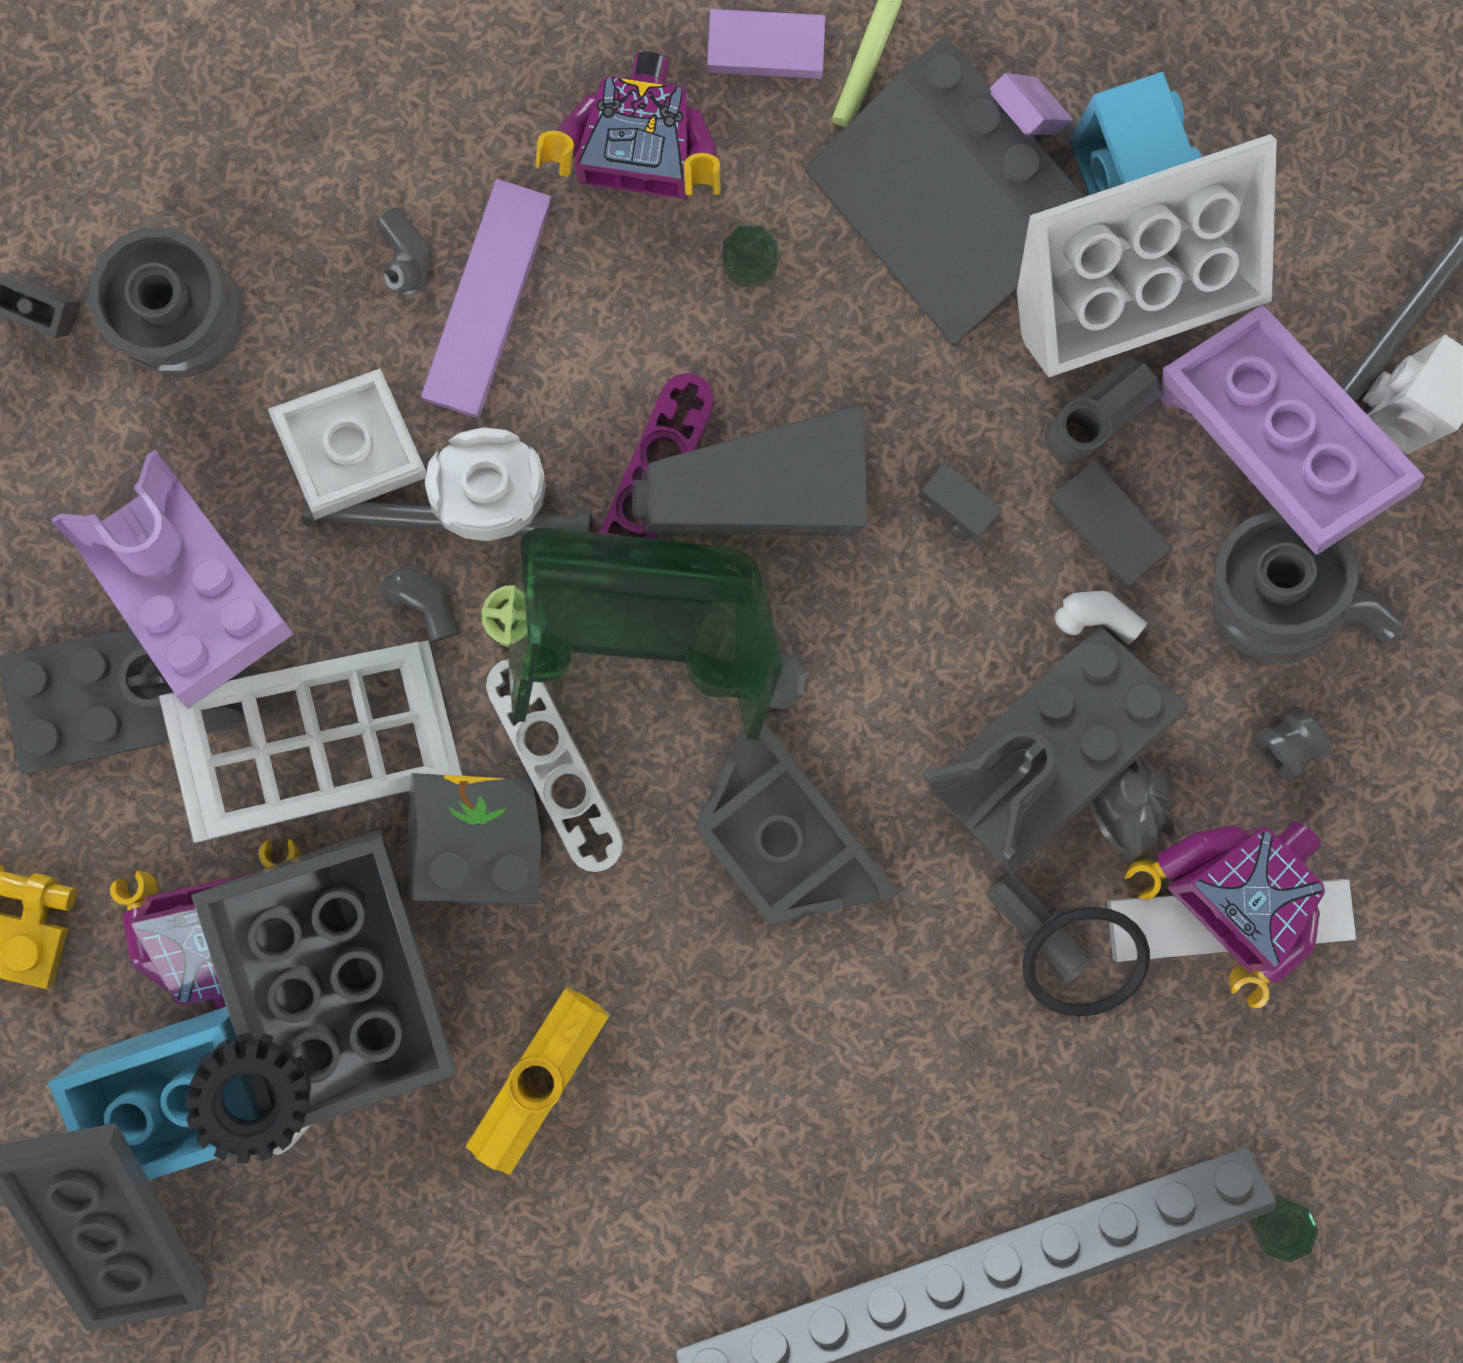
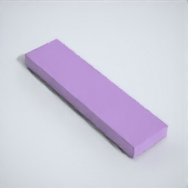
[421,178,553,419]

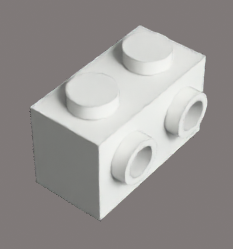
[1362,335,1463,454]

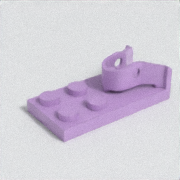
[1160,304,1425,555]
[51,450,294,709]

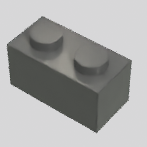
[0,272,81,338]
[918,462,1002,542]

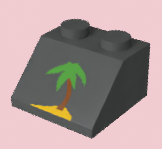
[403,773,542,904]

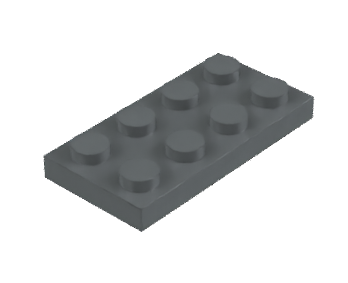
[0,1123,209,1330]

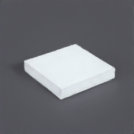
[268,369,426,520]

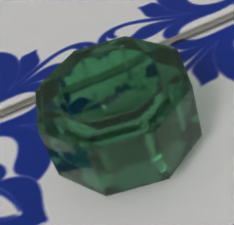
[723,226,778,287]
[1250,1194,1319,1263]

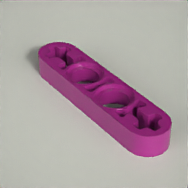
[589,373,714,590]

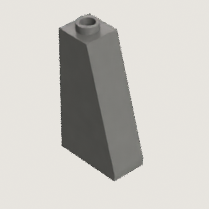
[632,407,867,535]

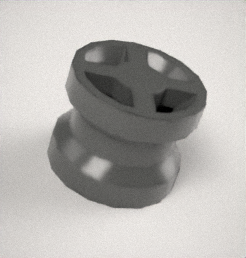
[1252,706,1332,782]

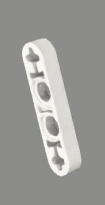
[486,658,623,872]

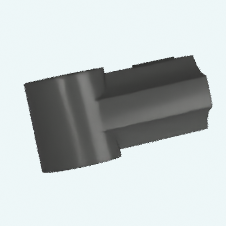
[1045,356,1163,464]

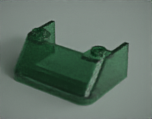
[508,528,783,740]

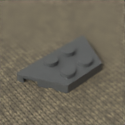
[694,710,898,924]

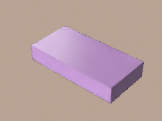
[707,9,826,79]
[990,73,1074,135]

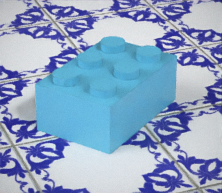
[48,1006,262,1180]

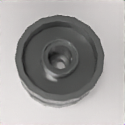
[88,227,244,377]
[1212,510,1358,663]

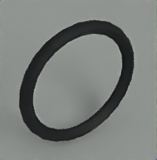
[1023,907,1150,1017]

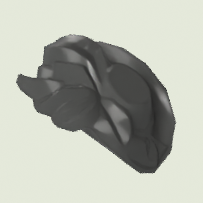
[1089,757,1175,862]

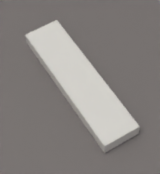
[1107,879,1356,962]

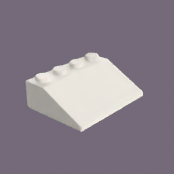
[1017,134,1277,377]

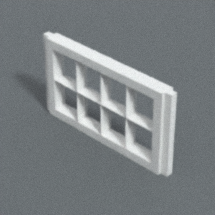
[159,640,462,843]

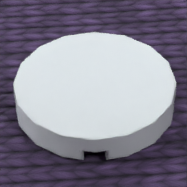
[425,427,546,541]

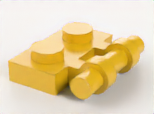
[0,864,77,989]

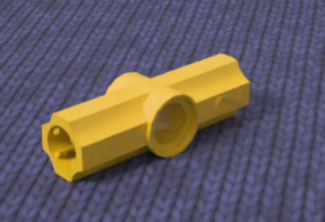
[466,987,610,1175]

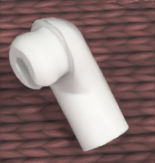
[1055,590,1147,645]

